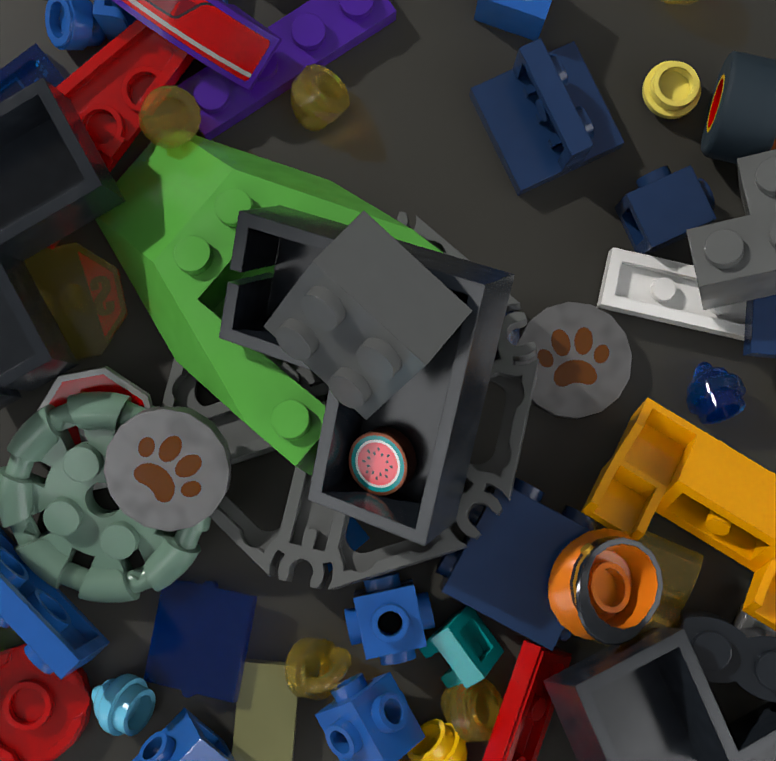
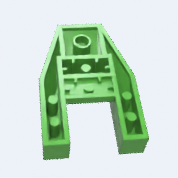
[95,125,443,476]

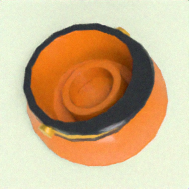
[548,528,663,645]

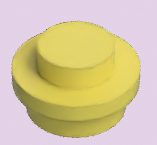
[642,61,701,119]

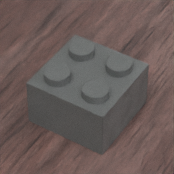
[264,210,472,420]

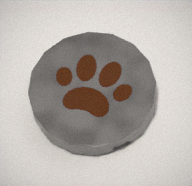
[513,302,632,419]
[103,406,232,532]

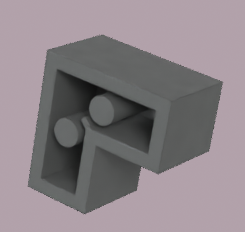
[686,149,776,310]

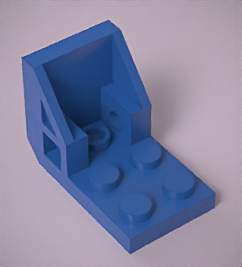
[0,528,110,679]

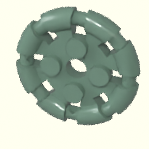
[0,391,211,603]

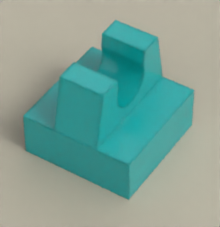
[419,605,504,689]

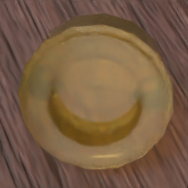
[291,64,350,132]
[139,86,201,148]
[285,637,351,701]
[441,679,503,743]

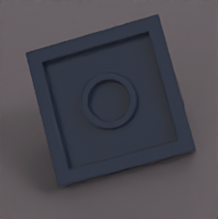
[469,38,625,196]

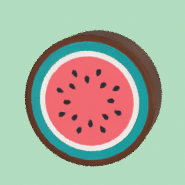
[348,427,417,495]

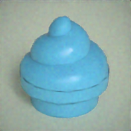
[91,673,156,736]

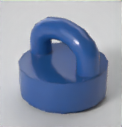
[45,0,106,50]

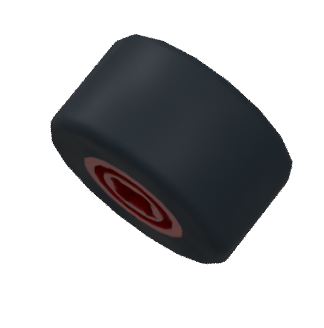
[701,51,776,164]

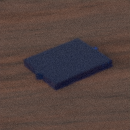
[144,579,258,703]

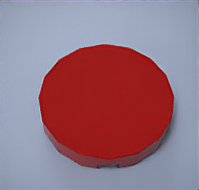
[0,643,92,761]

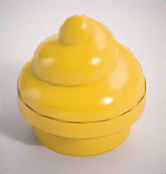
[407,719,468,761]

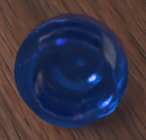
[686,361,746,424]

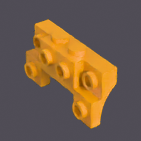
[581,397,776,631]

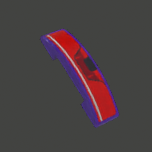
[112,0,283,90]

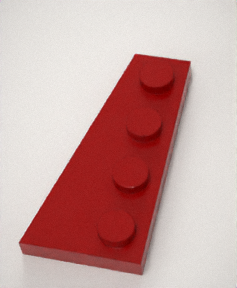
[47,19,194,250]

